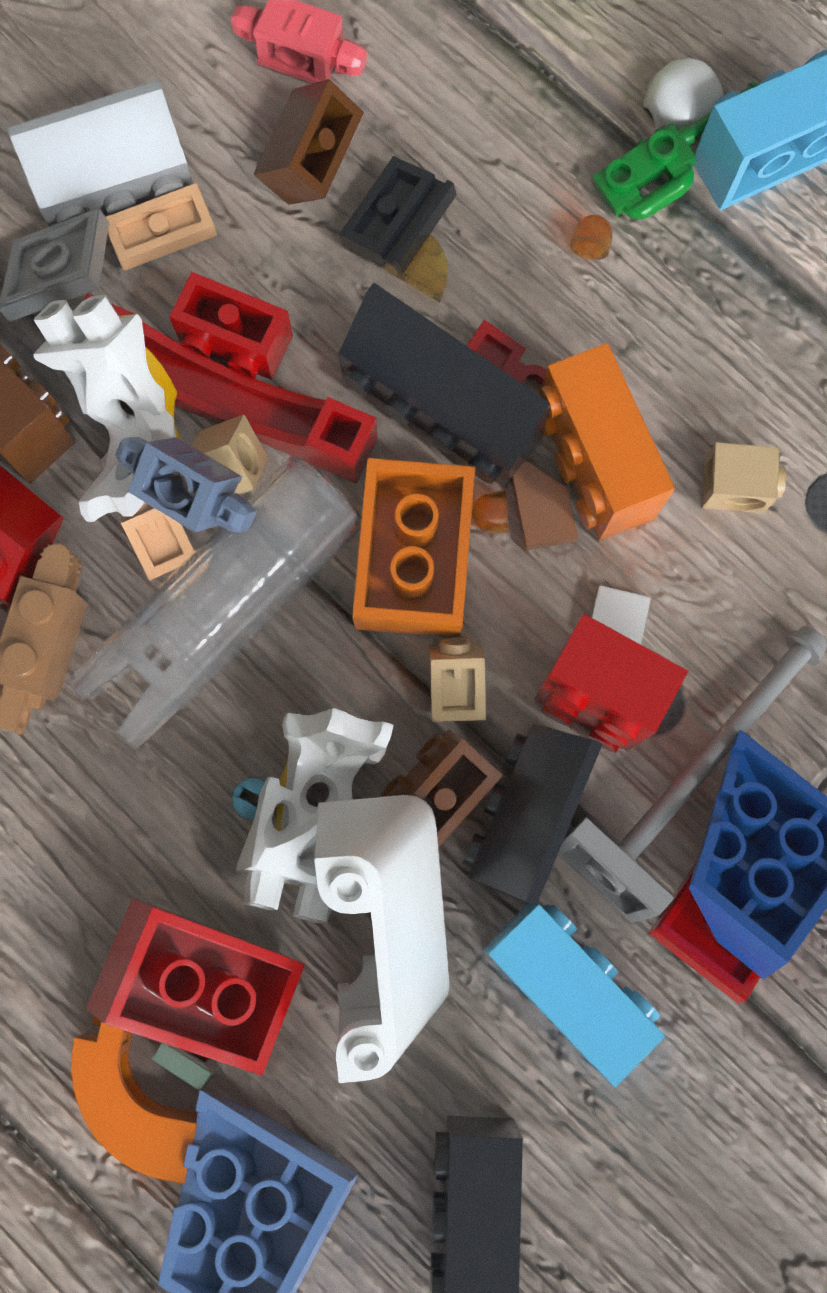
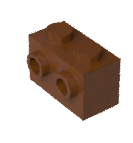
[253,79,364,205]
[380,729,503,848]

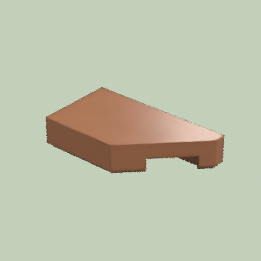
[511,460,578,551]

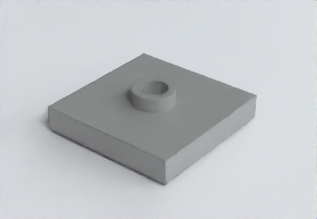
[0,209,109,322]

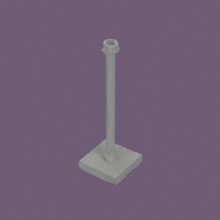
[558,626,827,923]

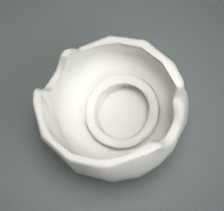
[643,57,724,129]

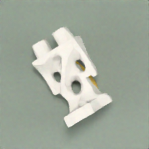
[33,294,184,522]
[236,708,393,923]

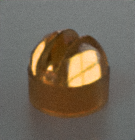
[570,214,613,260]
[472,491,509,534]

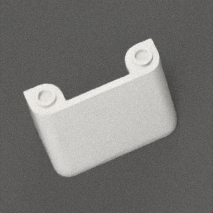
[314,795,449,1083]

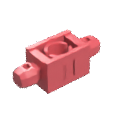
[231,0,367,84]

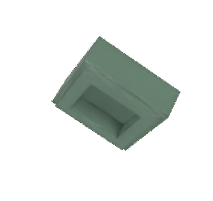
[152,1043,219,1091]

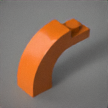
[71,1016,198,1184]

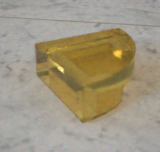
[397,234,448,302]

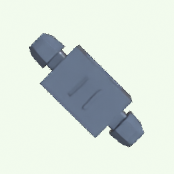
[115,437,256,532]

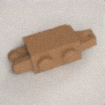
[0,542,88,735]

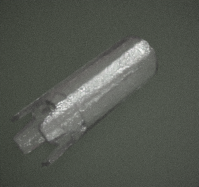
[67,456,361,748]

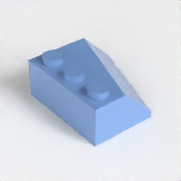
[158,1089,359,1293]

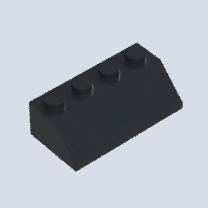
[338,282,551,488]

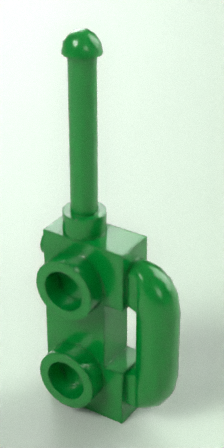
[593,81,760,220]

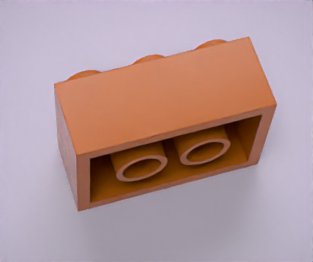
[539,342,675,541]
[352,458,475,637]

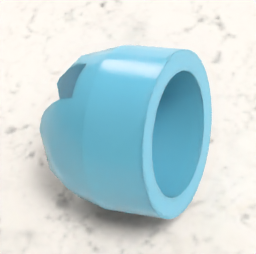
[232,777,276,822]

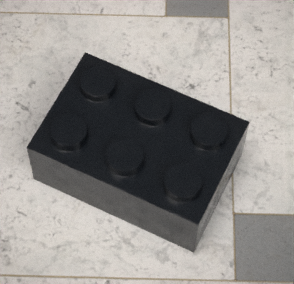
[430,1116,523,1293]

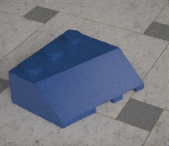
[689,730,827,980]

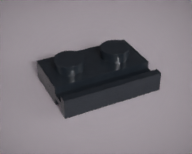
[339,156,457,274]

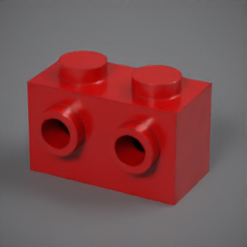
[169,271,293,380]

